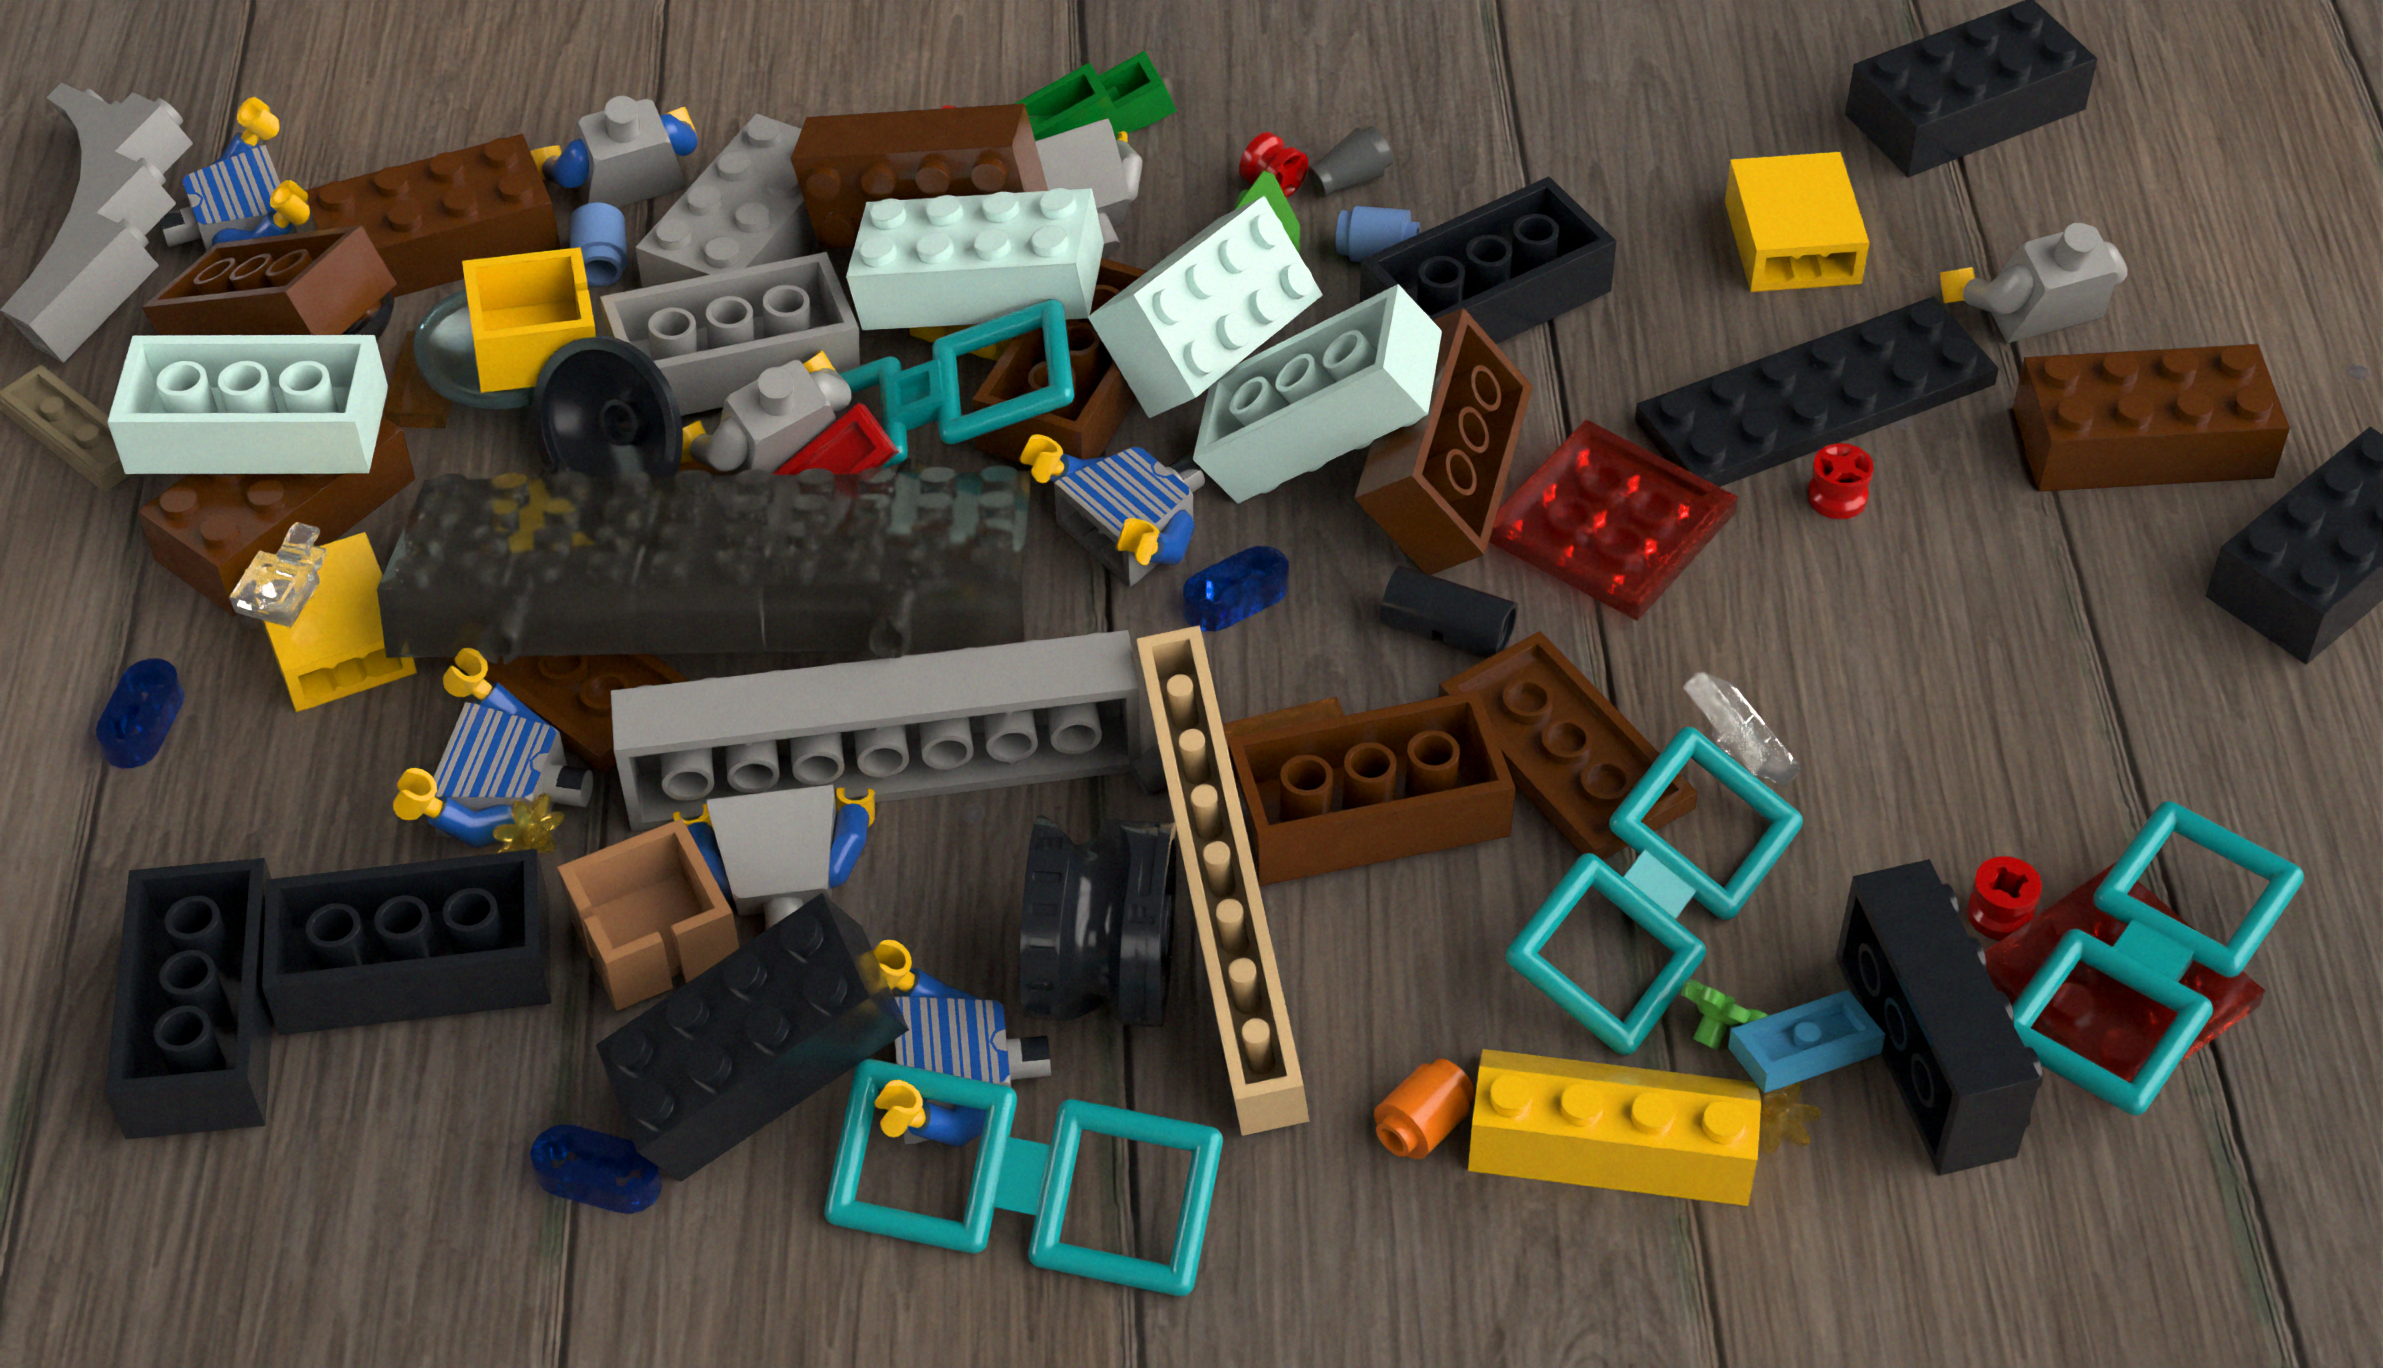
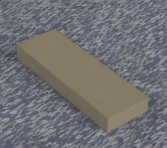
[0,365,132,493]

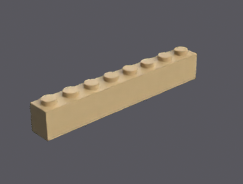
[1136,625,1310,1136]

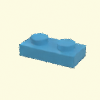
[1728,990,1885,1093]

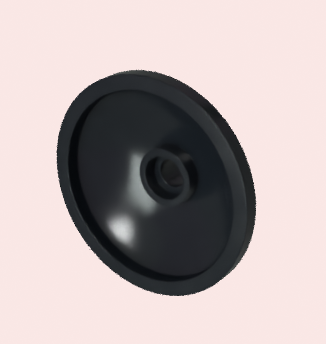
[532,336,683,516]

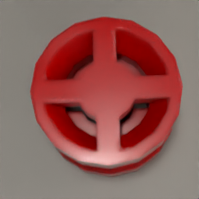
[1239,132,1308,199]
[1808,443,1874,519]
[1967,856,2042,941]

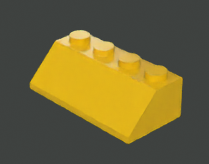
[1468,1049,1761,1206]

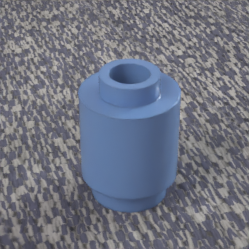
[569,202,627,287]
[1336,205,1421,263]

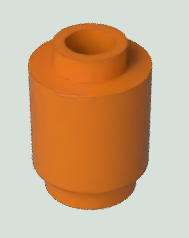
[1374,1058,1475,1159]

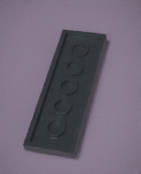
[1635,296,1999,496]

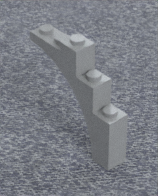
[0,83,193,363]

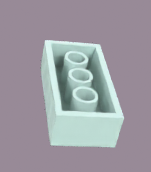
[846,188,1104,330]
[1088,196,1323,418]
[1193,284,1442,503]
[107,335,388,474]

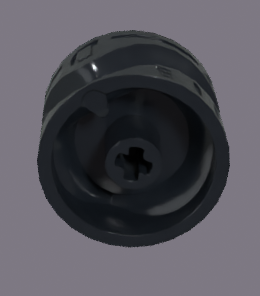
[1020,814,1177,1027]

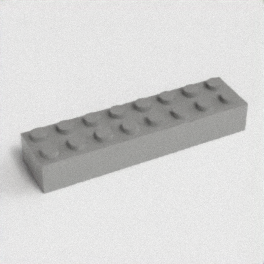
[611,630,1141,832]

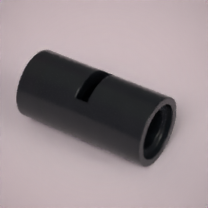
[1380,566,1518,658]

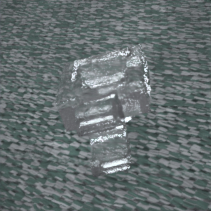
[229,522,327,628]

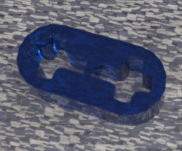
[1183,546,1289,632]
[96,658,185,769]
[530,1124,662,1214]

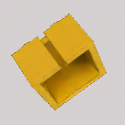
[462,247,596,393]

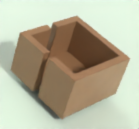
[557,818,739,1011]

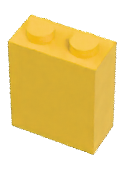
[1725,152,1869,292]
[245,532,417,712]

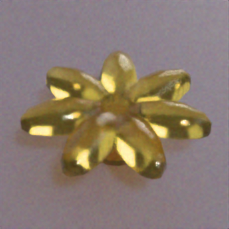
[493,793,565,853]
[1758,1082,1822,1154]

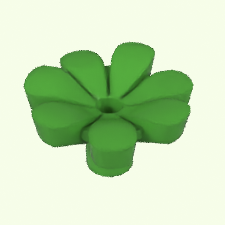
[1681,979,1769,1050]

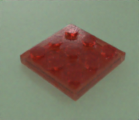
[1489,419,1738,621]
[1984,862,2265,1083]

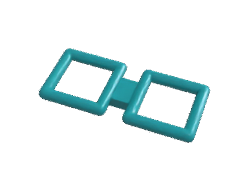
[775,299,1074,501]
[1505,727,1803,1056]
[2012,801,2304,1116]
[824,1059,1223,1297]

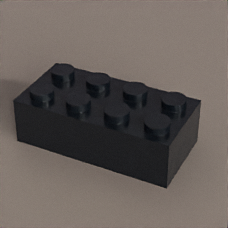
[1845,0,2098,177]
[1359,176,1617,344]
[2205,427,2383,665]
[262,849,551,1035]
[105,858,273,1139]
[1835,859,2043,1176]
[596,893,909,1182]

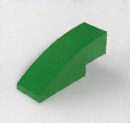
[1014,50,1177,141]

